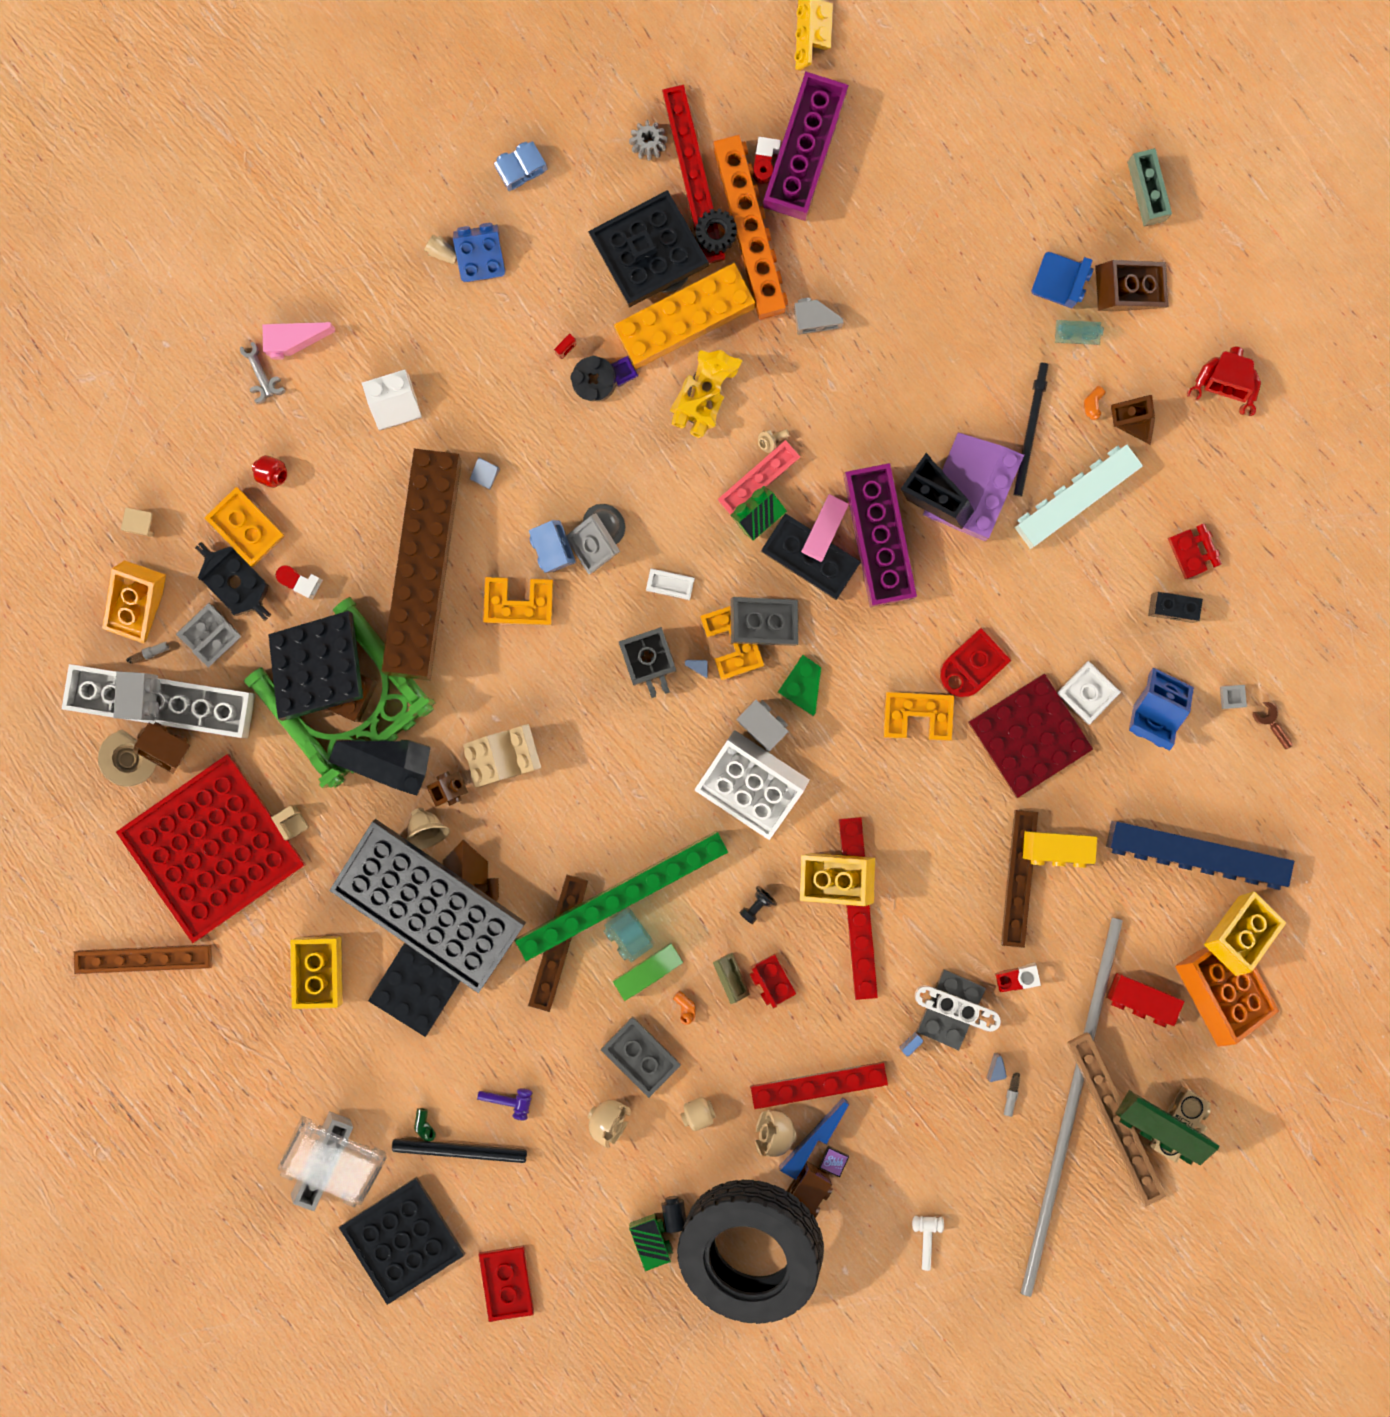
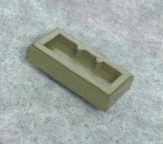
[713,953,750,1004]

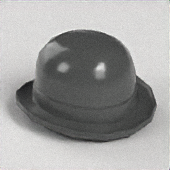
[583,504,626,544]

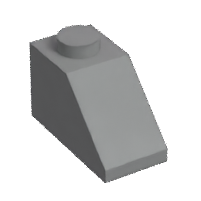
[794,298,843,335]

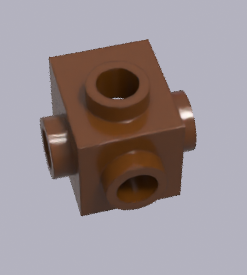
[426,771,468,807]

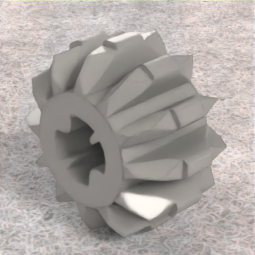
[629,120,667,161]

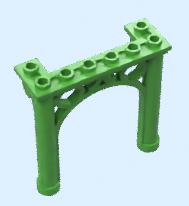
[244,597,436,788]

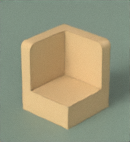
[121,507,154,537]
[271,805,308,841]

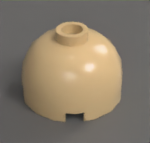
[588,1100,631,1148]
[755,1110,796,1157]

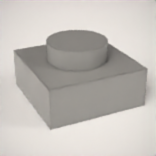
[1220,685,1247,709]

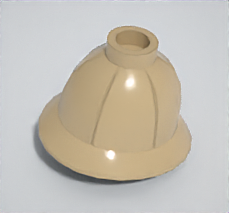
[406,808,450,850]

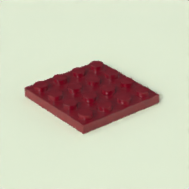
[968,673,1093,798]

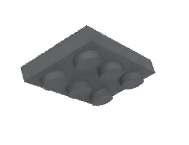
[731,597,798,646]
[916,969,986,1051]
[601,1016,681,1098]

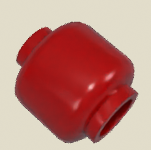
[252,455,288,488]

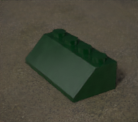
[1115,1090,1220,1166]

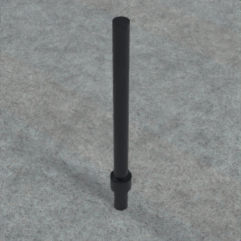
[1013,362,1049,497]

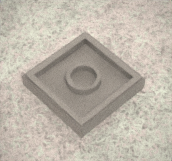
[566,513,620,574]

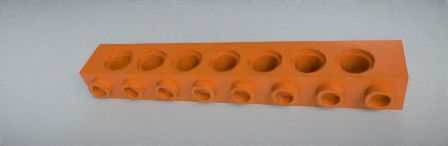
[713,134,788,320]

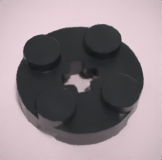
[570,356,617,402]

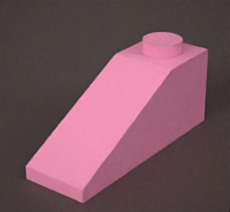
[262,322,335,359]

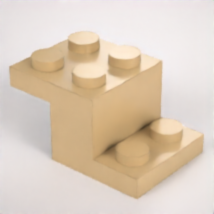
[463,724,541,787]

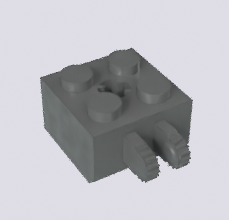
[619,627,676,698]

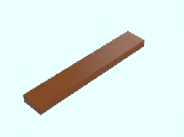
[73,945,212,974]

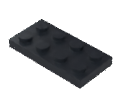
[760,513,861,600]

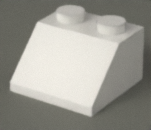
[362,370,422,431]

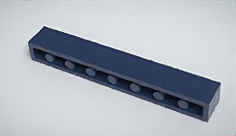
[1106,821,1295,890]

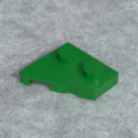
[777,655,821,716]

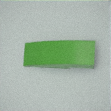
[613,943,683,1001]

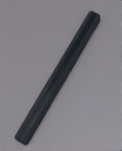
[392,1138,527,1163]

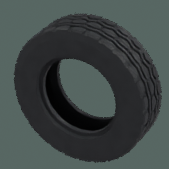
[677,1179,824,1324]

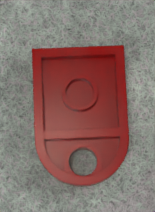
[940,628,1011,697]

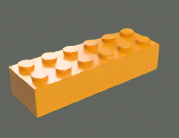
[614,263,755,370]

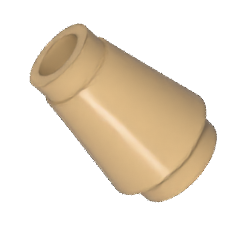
[424,235,457,265]

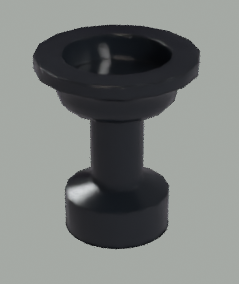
[739,886,777,924]

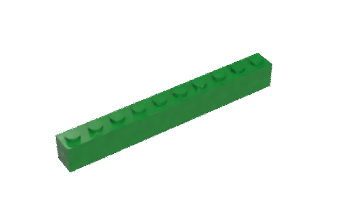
[515,831,728,961]

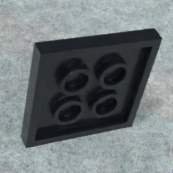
[368,943,461,1037]

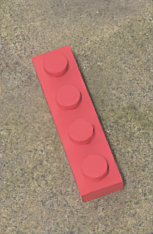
[718,440,800,515]

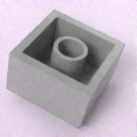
[113,671,160,721]
[736,700,789,751]

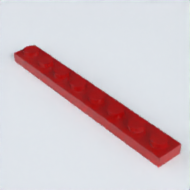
[662,84,725,264]
[839,817,878,1000]

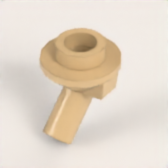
[758,429,790,453]

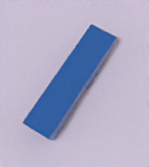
[779,1098,849,1180]

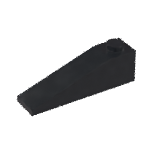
[328,740,430,796]

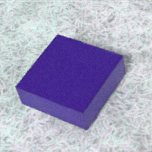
[612,356,638,387]

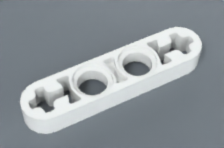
[915,985,1001,1032]

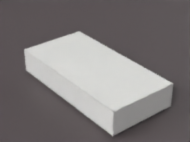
[646,569,695,600]

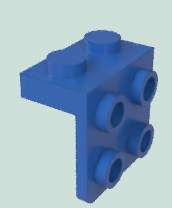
[453,223,505,282]
[1031,252,1094,309]

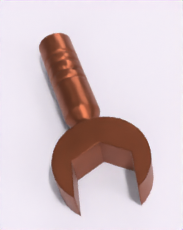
[1253,702,1293,750]

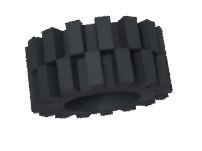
[696,209,737,254]

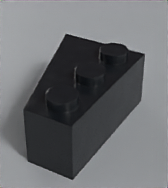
[901,453,974,530]

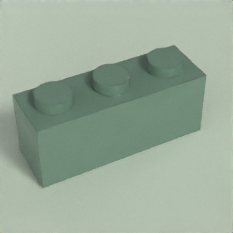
[1127,148,1172,227]

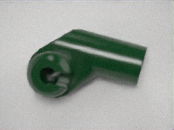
[414,1108,436,1142]

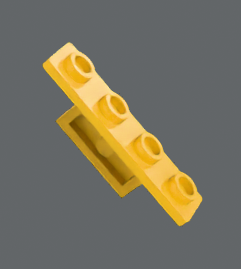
[795,0,833,71]

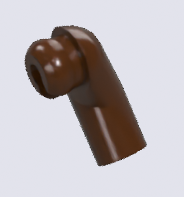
[485,878,499,901]

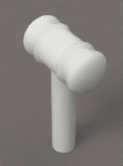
[912,1216,944,1271]

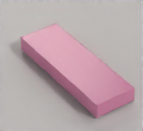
[801,494,849,562]

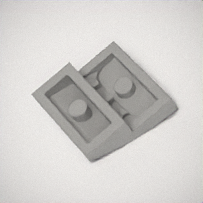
[176,602,241,668]

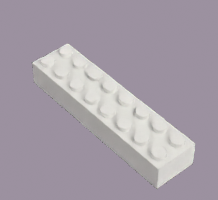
[62,664,255,738]

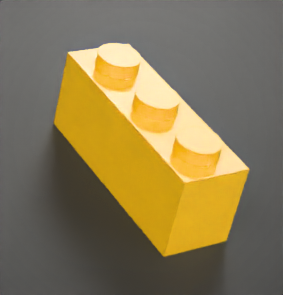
[1023,831,1097,868]

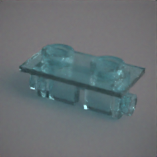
[1055,320,1104,345]

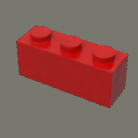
[1106,972,1185,1028]

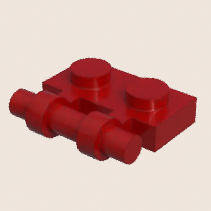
[1167,523,1222,580]

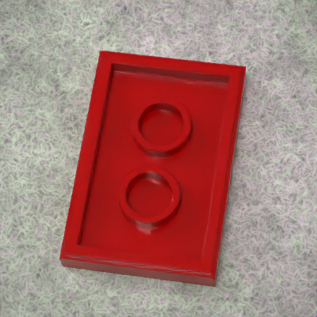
[478,1245,534,1322]

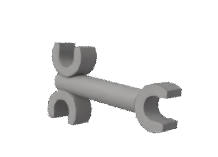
[240,342,286,404]

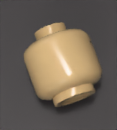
[681,1097,716,1131]

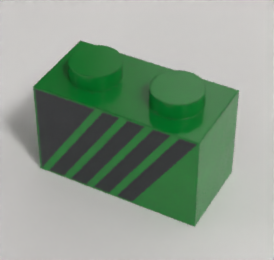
[730,486,787,541]
[629,1213,674,1272]

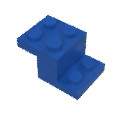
[1129,668,1194,751]

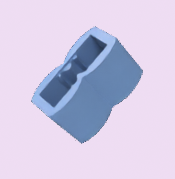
[494,141,547,191]

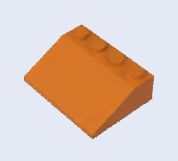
[1175,947,1279,1047]

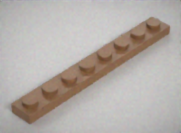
[1067,1032,1166,1207]

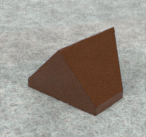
[1111,395,1155,445]
[443,840,488,885]

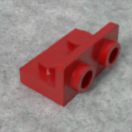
[750,953,796,1009]

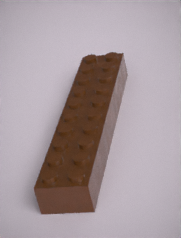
[382,448,462,681]

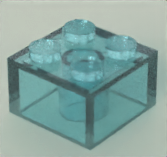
[604,906,654,962]

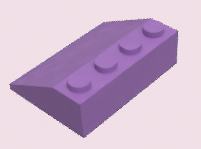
[923,432,1024,541]

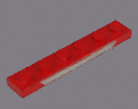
[750,1062,888,1110]

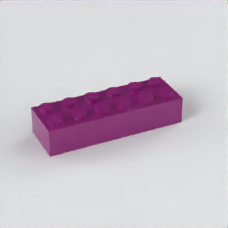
[763,71,849,221]
[843,463,917,608]

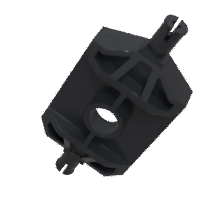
[195,542,271,621]

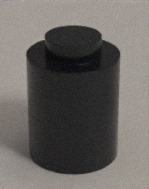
[661,1196,687,1233]

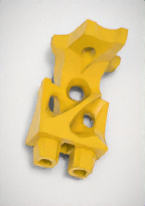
[670,350,742,438]

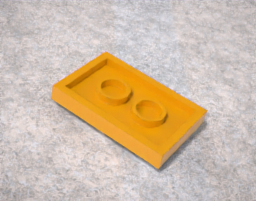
[204,487,285,567]

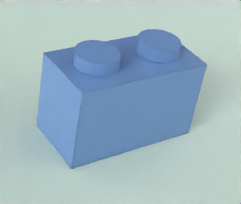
[529,520,576,573]

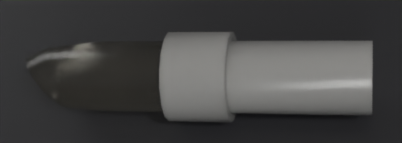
[126,641,169,664]
[1004,1072,1020,1117]

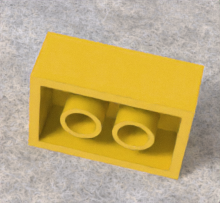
[800,853,875,906]
[1204,891,1286,976]
[290,936,343,1009]

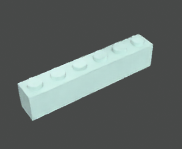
[1014,445,1143,549]

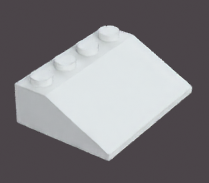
[695,730,809,840]

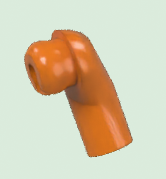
[1084,386,1106,420]
[673,990,695,1025]

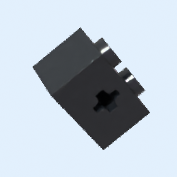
[1148,592,1203,623]

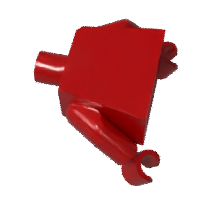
[1187,346,1261,416]

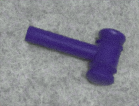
[477,1088,533,1121]

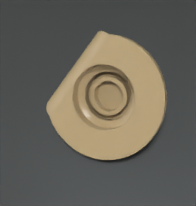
[98,730,156,787]

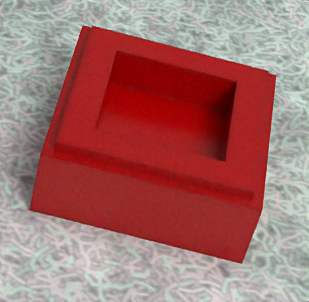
[554,333,577,359]

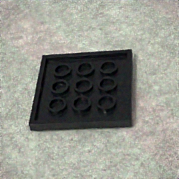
[588,190,709,308]
[268,611,363,721]
[339,1177,465,1305]

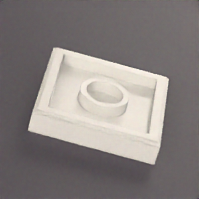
[1057,661,1121,725]

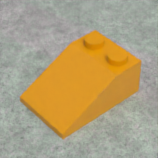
[102,560,166,644]

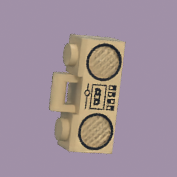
[1148,1086,1211,1163]

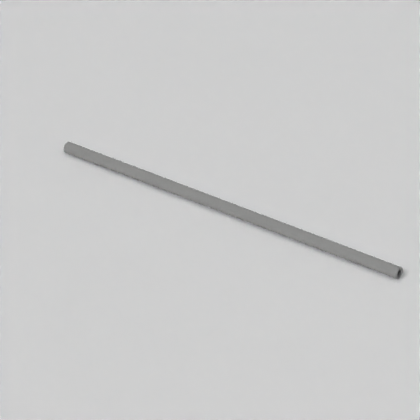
[1020,918,1123,1297]

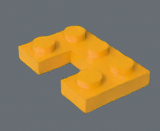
[483,577,553,625]
[700,606,764,681]
[883,692,954,741]

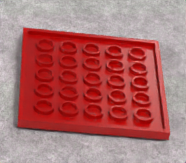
[116,754,306,944]

